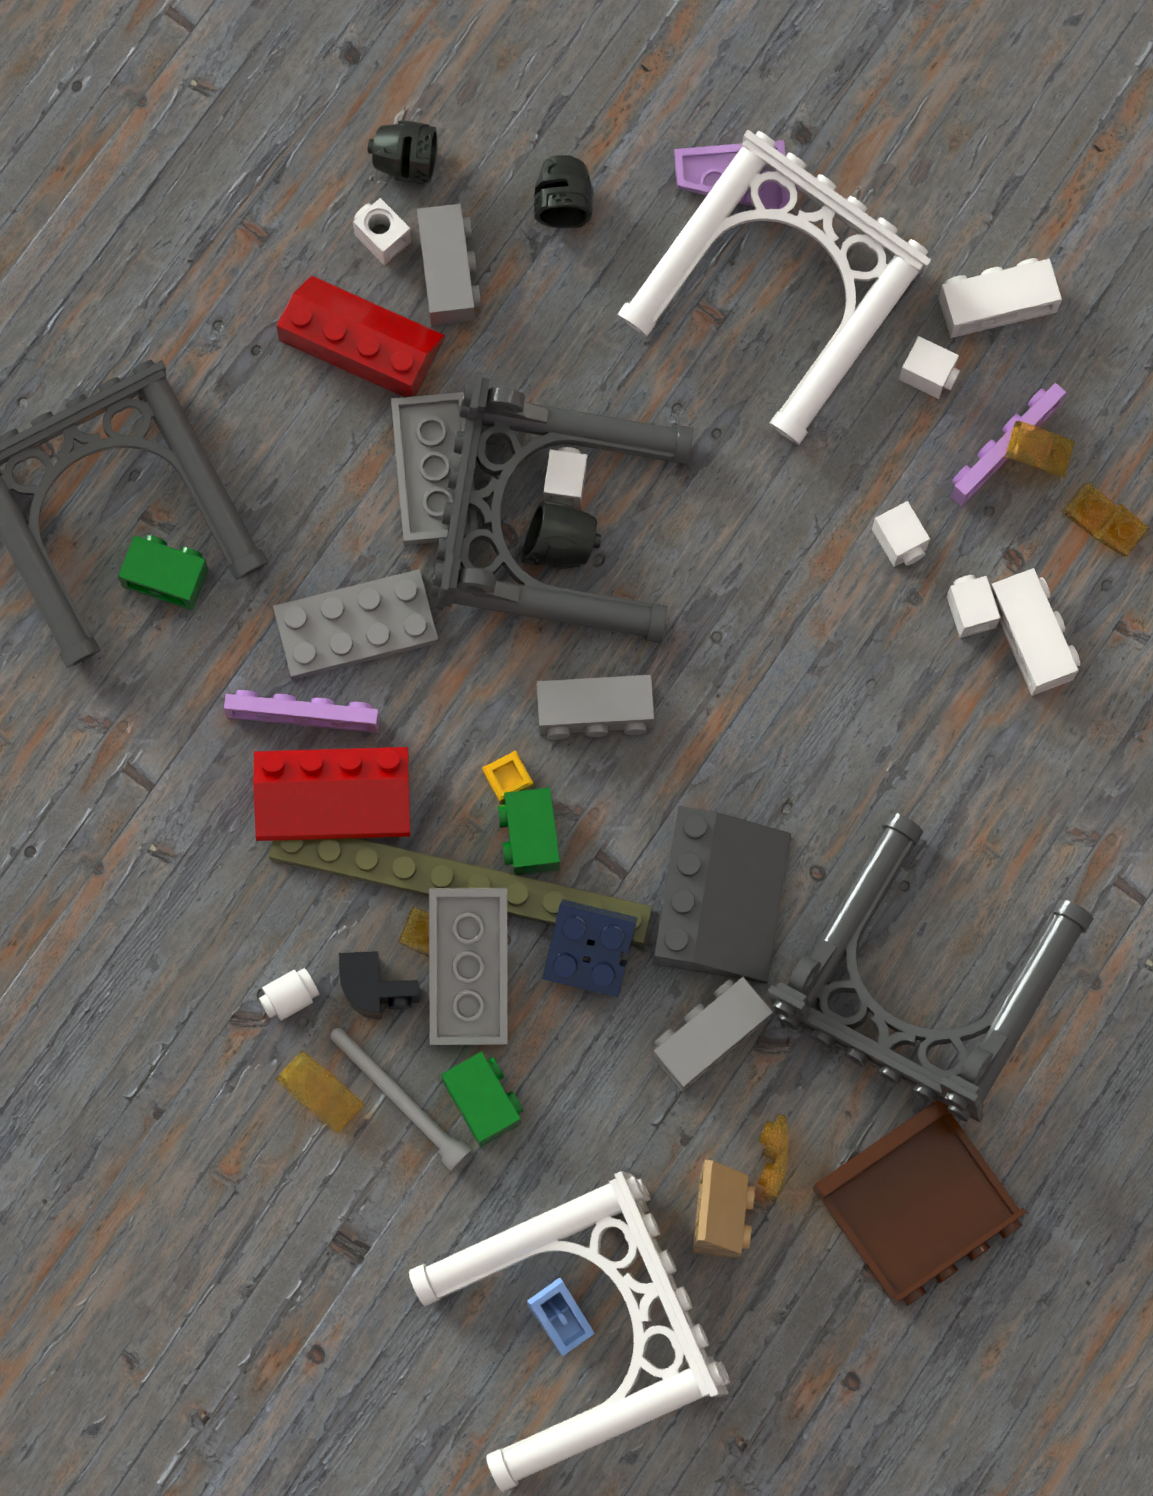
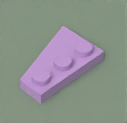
[674,140,791,213]

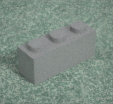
[417,204,481,326]
[537,675,654,740]
[652,977,773,1093]

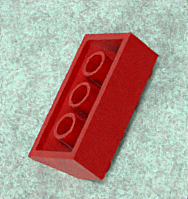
[276,275,445,397]
[253,747,410,841]

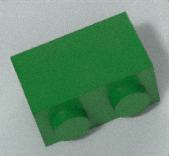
[118,535,209,611]
[498,787,560,875]
[441,1051,524,1148]

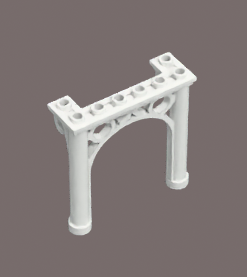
[617,130,931,445]
[409,1171,731,1492]

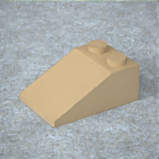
[693,1160,755,1258]

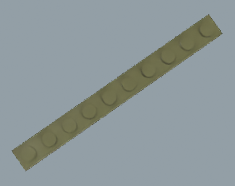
[269,838,653,946]

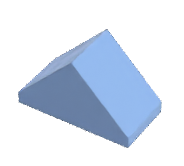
[527,1278,595,1356]

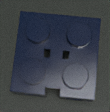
[542,899,638,997]

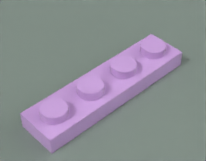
[951,383,1066,507]
[224,690,380,733]

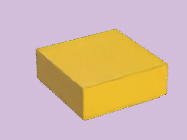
[482,750,534,803]

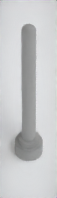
[330,1028,474,1173]

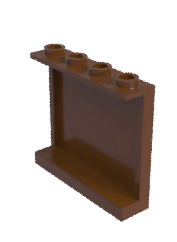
[813,1100,1026,1306]

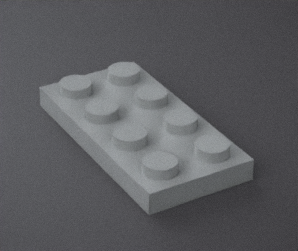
[391,392,478,545]
[273,569,439,680]
[429,888,508,1045]

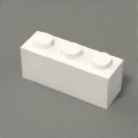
[939,258,1062,338]
[990,568,1080,696]

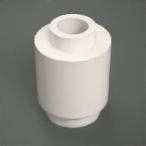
[259,968,320,1021]

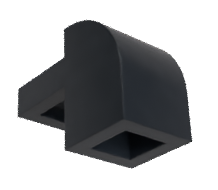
[339,951,420,1019]

